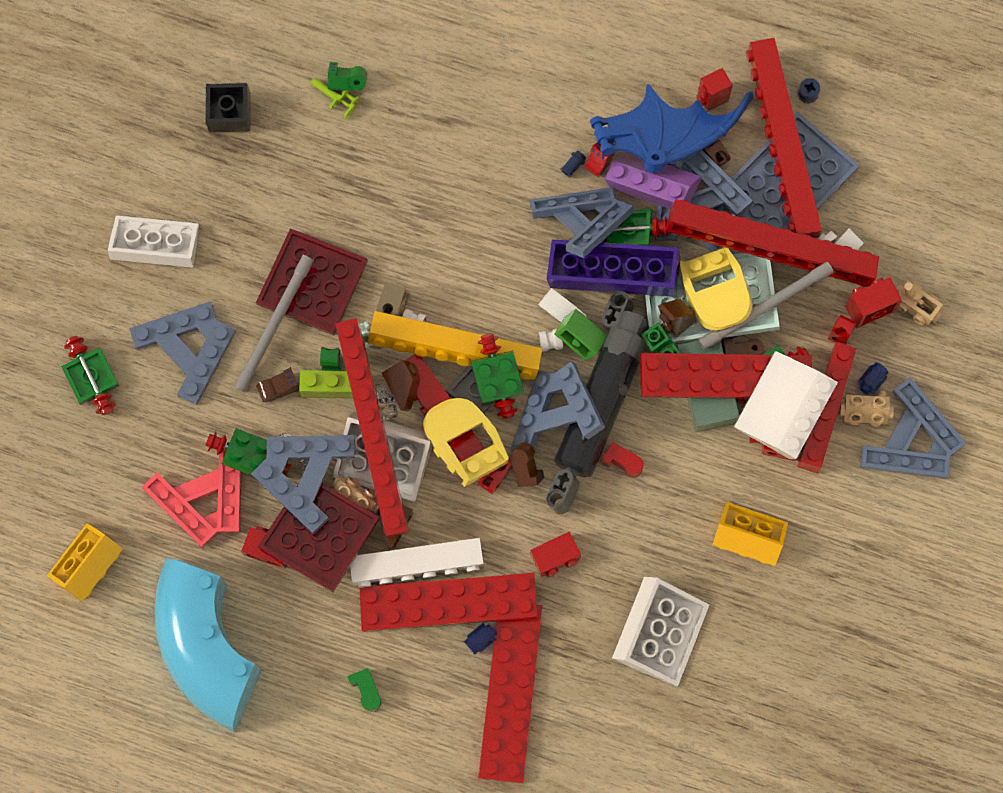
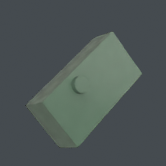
[677,340,739,433]

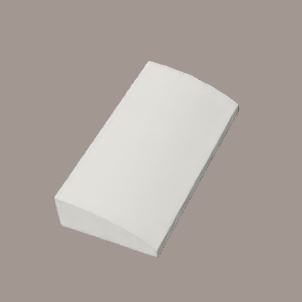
[107,216,199,268]

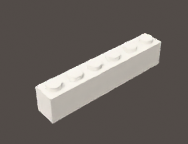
[350,538,484,588]

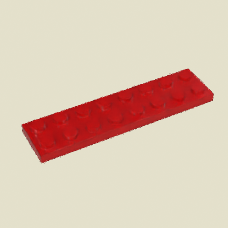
[640,353,812,399]
[360,573,538,632]
[478,605,542,784]

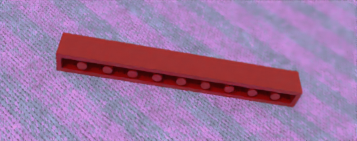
[746,37,822,238]
[666,199,880,287]
[335,318,410,538]

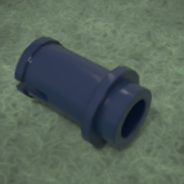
[561,150,586,177]

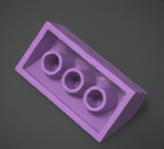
[605,151,702,209]

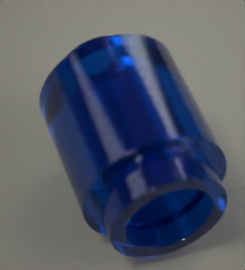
[857,362,889,395]
[464,623,497,655]

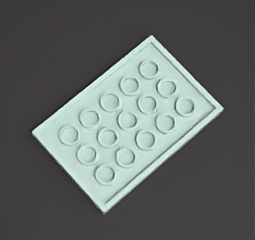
[645,253,780,345]

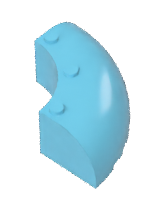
[154,558,262,732]

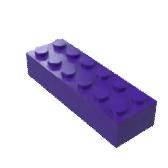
[547,239,681,297]

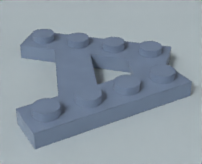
[655,150,754,241]
[530,187,633,258]
[129,301,236,405]
[510,361,605,451]
[860,377,966,479]
[251,435,355,535]

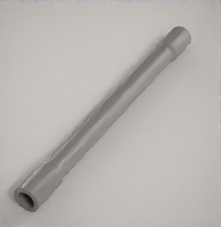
[234,255,314,392]
[698,262,834,351]

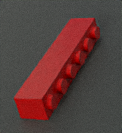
[797,342,857,474]
[405,354,485,462]

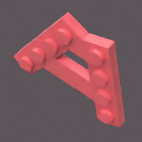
[142,448,241,548]

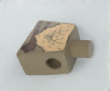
[376,282,410,317]

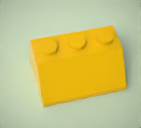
[712,502,788,566]
[47,523,123,602]

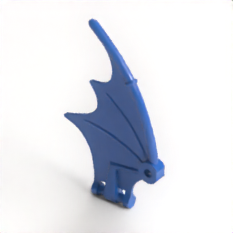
[590,84,754,173]

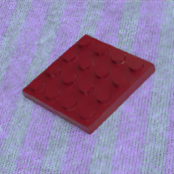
[256,228,368,336]
[258,483,380,593]

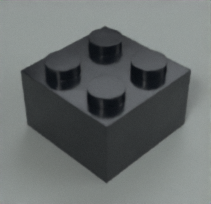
[205,83,251,132]

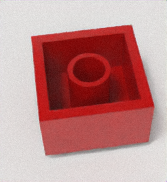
[845,277,902,329]

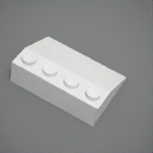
[734,351,838,459]
[333,411,433,502]
[612,577,709,686]

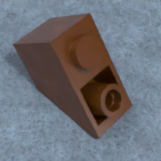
[658,299,696,337]

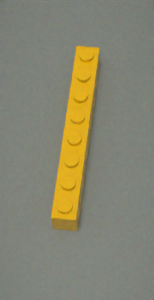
[367,311,542,380]

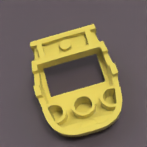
[679,247,753,330]
[423,398,509,487]

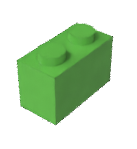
[554,309,607,361]

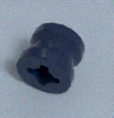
[798,78,820,104]

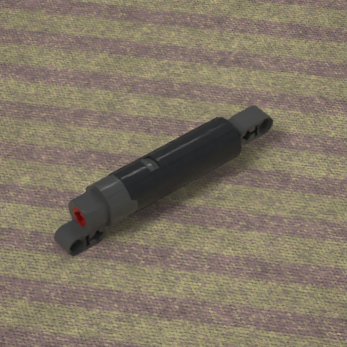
[546,291,649,514]

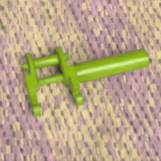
[310,77,359,119]

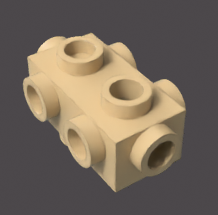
[897,281,943,326]
[840,390,894,427]
[332,476,379,515]

